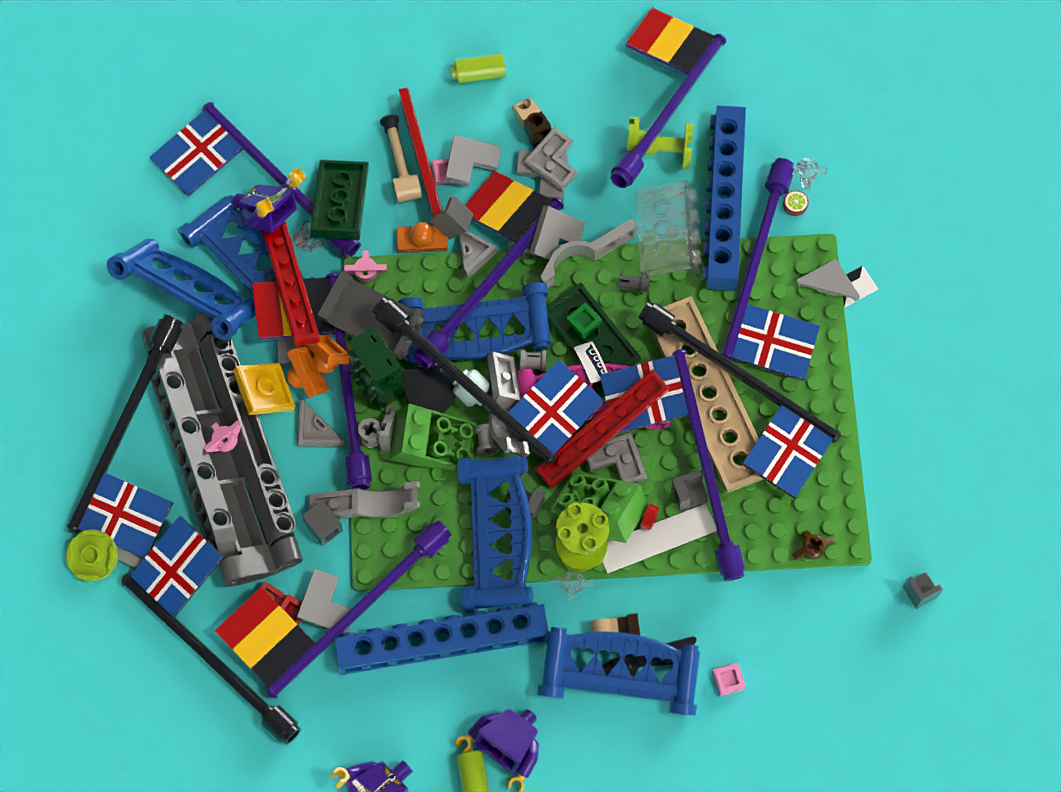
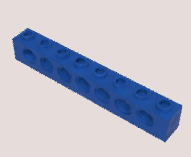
[702,105,746,291]
[335,602,549,675]

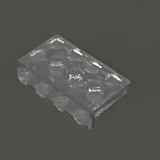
[635,180,702,276]

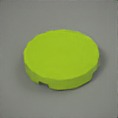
[66,529,118,582]

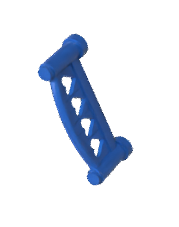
[178,194,314,294]
[107,239,256,340]
[398,282,551,366]
[457,456,533,613]
[537,627,700,716]

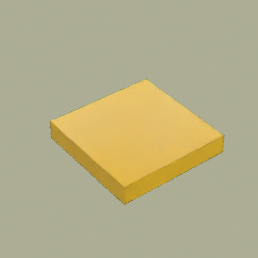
[233,363,296,415]

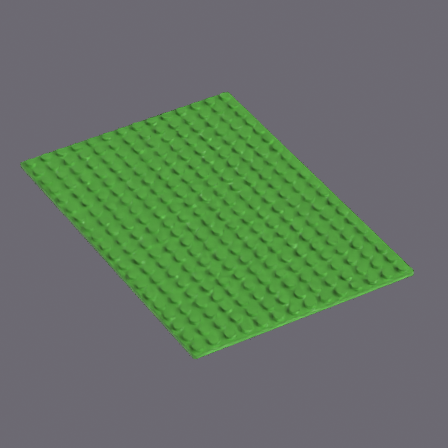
[344,234,872,592]

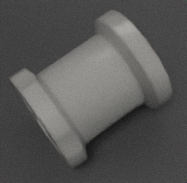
[520,349,546,372]
[358,418,381,448]
[475,424,500,456]

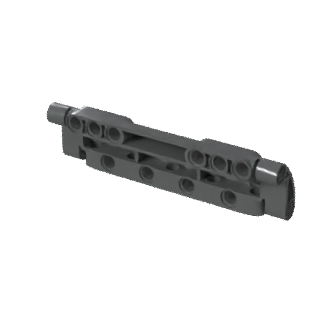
[141,312,303,587]

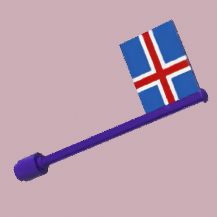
[150,102,361,258]
[721,158,820,381]
[600,349,746,582]

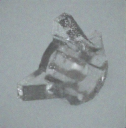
[793,158,828,189]
[293,220,323,252]
[550,570,594,602]

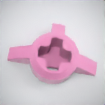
[344,250,387,283]
[203,420,241,453]

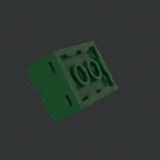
[347,327,405,410]

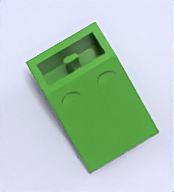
[389,404,478,471]
[551,472,648,543]

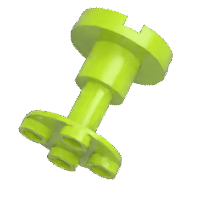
[627,117,693,170]
[555,503,609,572]

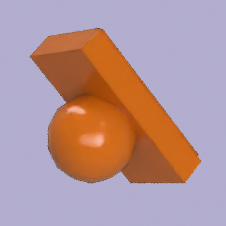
[397,222,448,253]
[306,335,350,374]
[287,345,329,398]

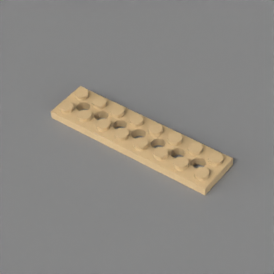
[651,296,763,493]

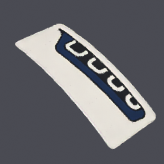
[574,342,608,383]

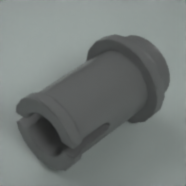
[618,274,650,295]

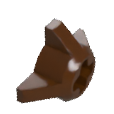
[792,530,834,560]

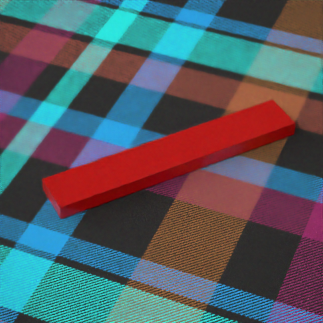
[399,87,443,226]
[261,221,320,347]
[535,369,670,489]

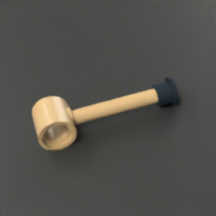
[380,114,422,203]

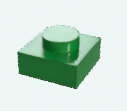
[566,303,602,339]

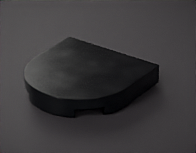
[402,365,456,413]

